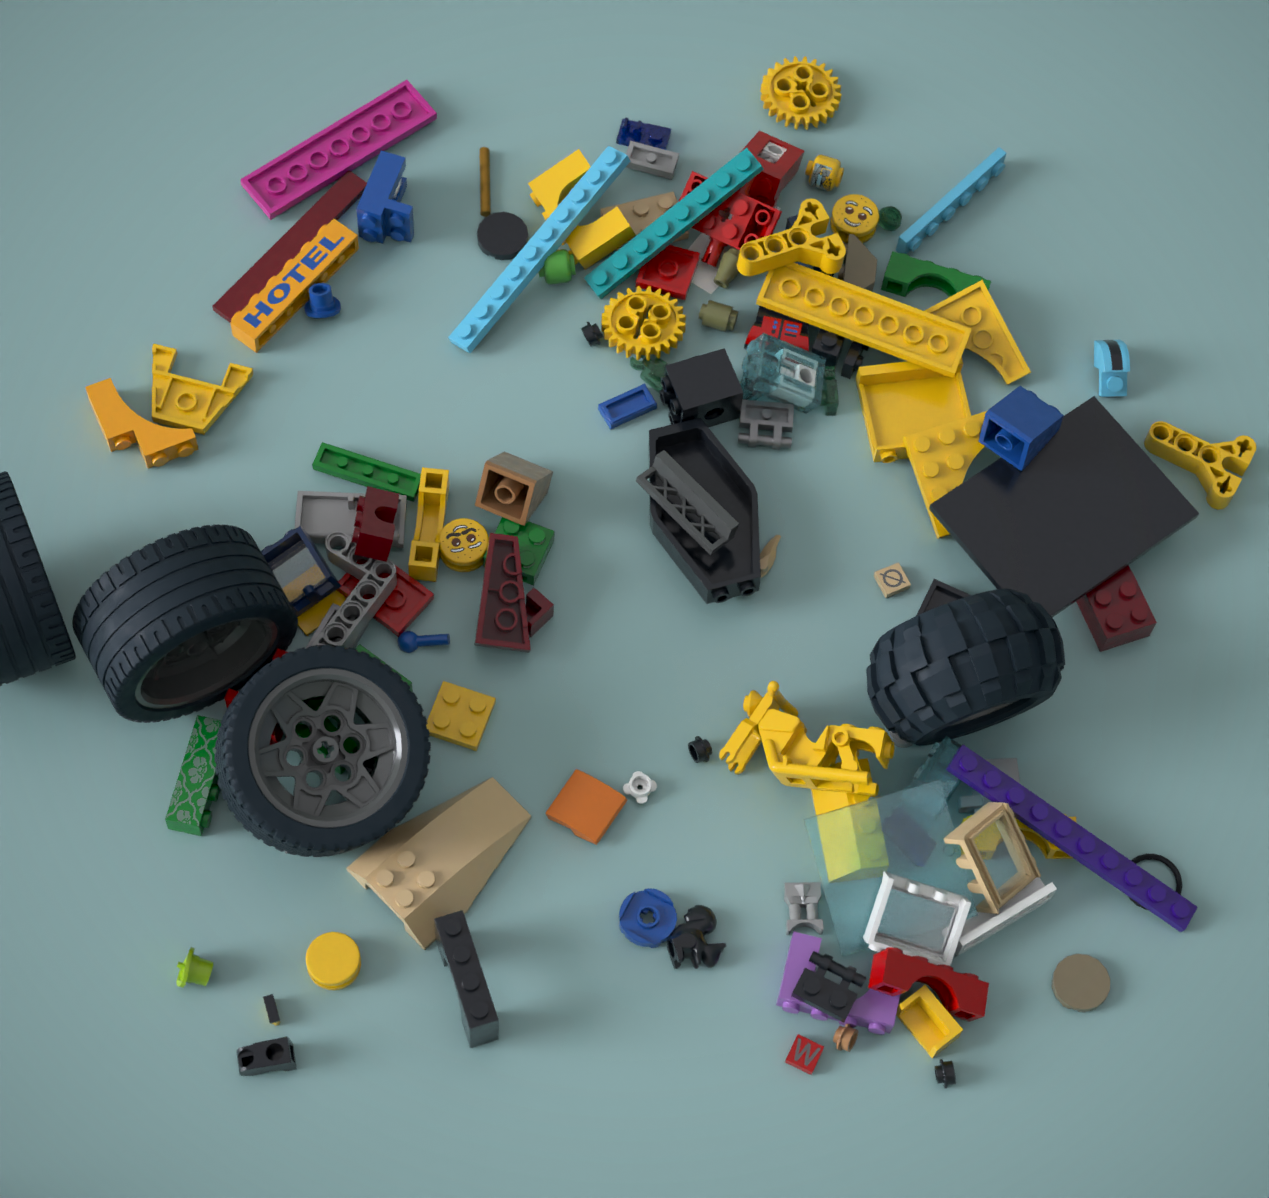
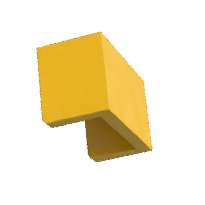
[896,985,963,1059]

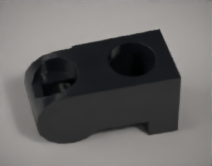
[236,1036,297,1076]

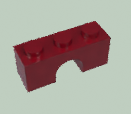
[351,486,399,562]

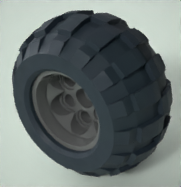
[866,589,1065,746]

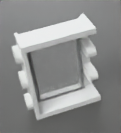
[863,871,971,966]

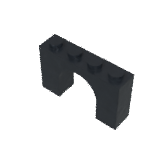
[434,910,499,1048]

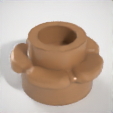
[833,1023,858,1052]

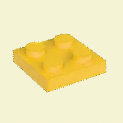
[426,681,496,751]

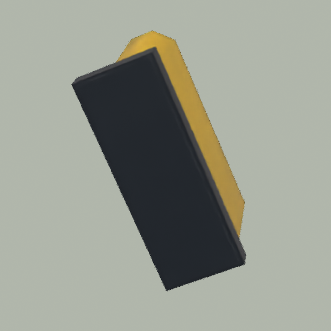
[263,994,280,1026]

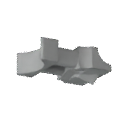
[784,882,824,935]

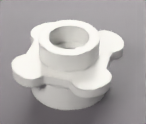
[623,771,657,804]

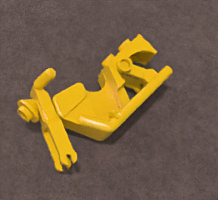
[719,681,895,796]

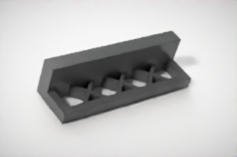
[636,450,739,555]

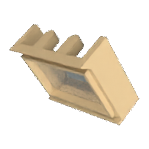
[943,802,1041,914]

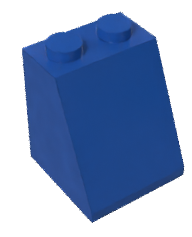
[978,386,1064,471]

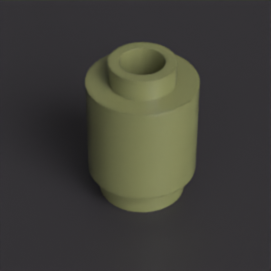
[698,300,739,332]

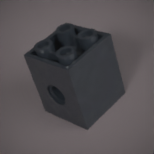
[659,348,744,427]

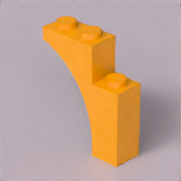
[85,378,199,469]

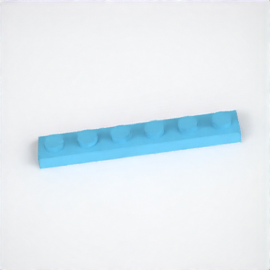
[896,147,1007,254]

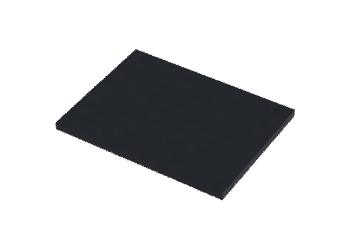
[929,396,1199,618]

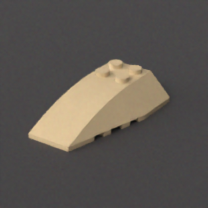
[346,777,531,950]

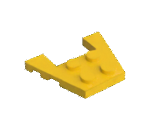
[152,344,254,435]

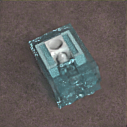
[740,333,826,414]

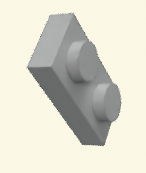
[626,141,679,179]

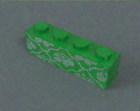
[165,715,221,836]

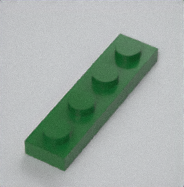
[312,442,421,502]

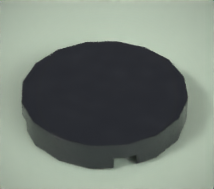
[477,212,528,260]

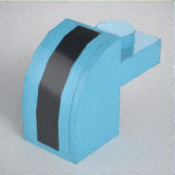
[1094,339,1130,397]

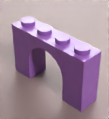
[776,932,900,1035]

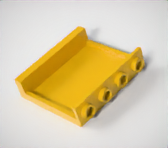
[855,357,971,463]

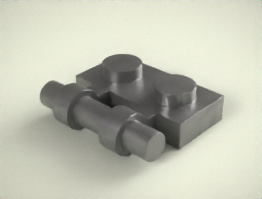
[738,399,794,450]

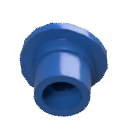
[304,283,341,318]

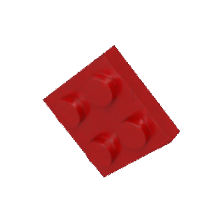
[636,245,700,300]

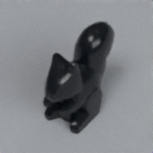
[667,905,726,969]

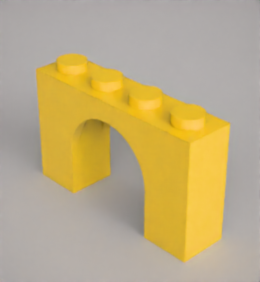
[528,149,636,270]

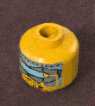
[805,154,844,191]

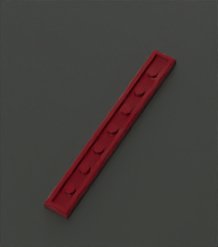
[212,170,367,322]

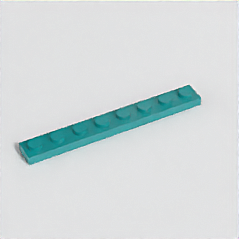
[584,147,764,299]

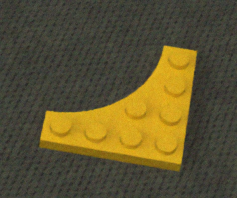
[924,280,1031,385]
[903,411,987,539]

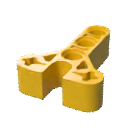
[737,198,846,276]
[1144,421,1257,510]

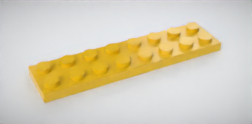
[756,263,972,378]

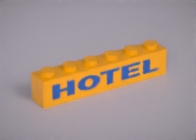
[230,219,359,353]

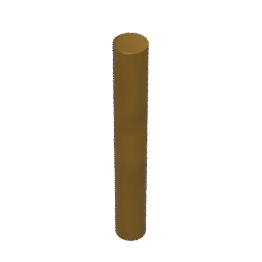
[479,147,491,217]

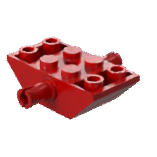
[679,171,782,267]

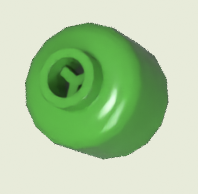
[539,249,576,285]

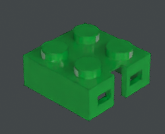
[483,517,555,586]

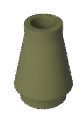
[713,248,740,288]

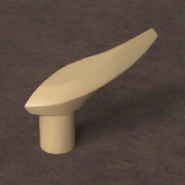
[760,535,781,578]

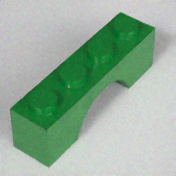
[881,251,991,297]

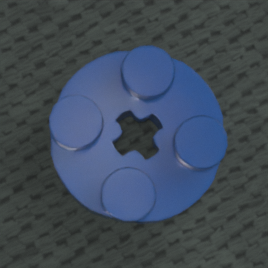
[619,888,677,948]

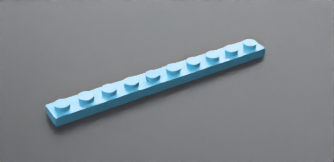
[448,146,630,354]

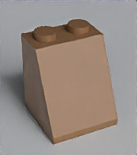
[475,451,553,526]

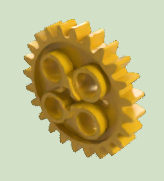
[760,56,842,130]
[601,286,686,361]

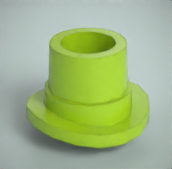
[176,947,214,988]

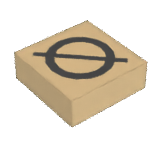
[874,562,911,598]

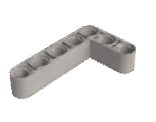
[311,531,397,649]

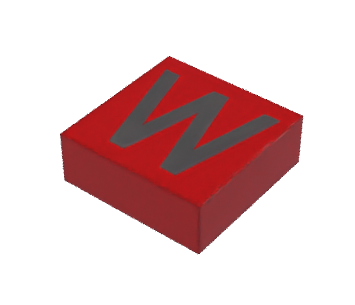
[785,1034,824,1075]

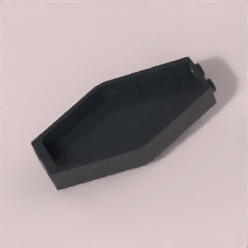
[648,418,761,604]

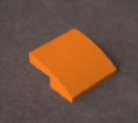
[545,769,627,845]

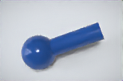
[398,631,450,653]

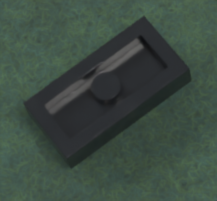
[840,341,870,379]

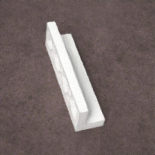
[941,877,1057,956]

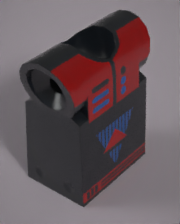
[744,274,809,359]

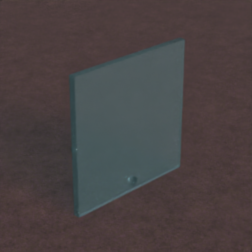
[803,779,978,956]

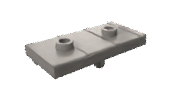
[294,491,407,548]

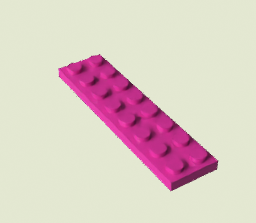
[240,80,437,220]

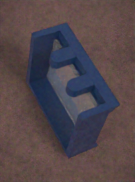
[261,526,342,617]

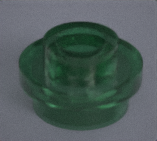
[878,206,902,231]

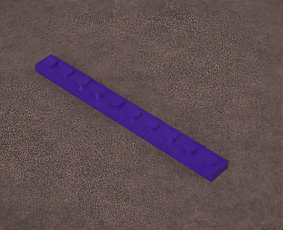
[945,745,1198,932]

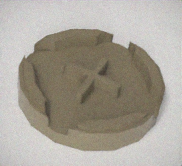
[1052,954,1110,1012]

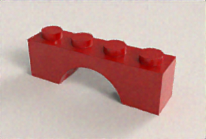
[868,947,989,1022]

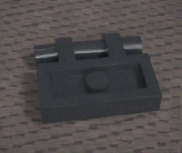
[791,951,866,1023]

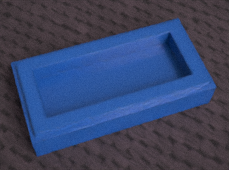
[598,384,657,430]

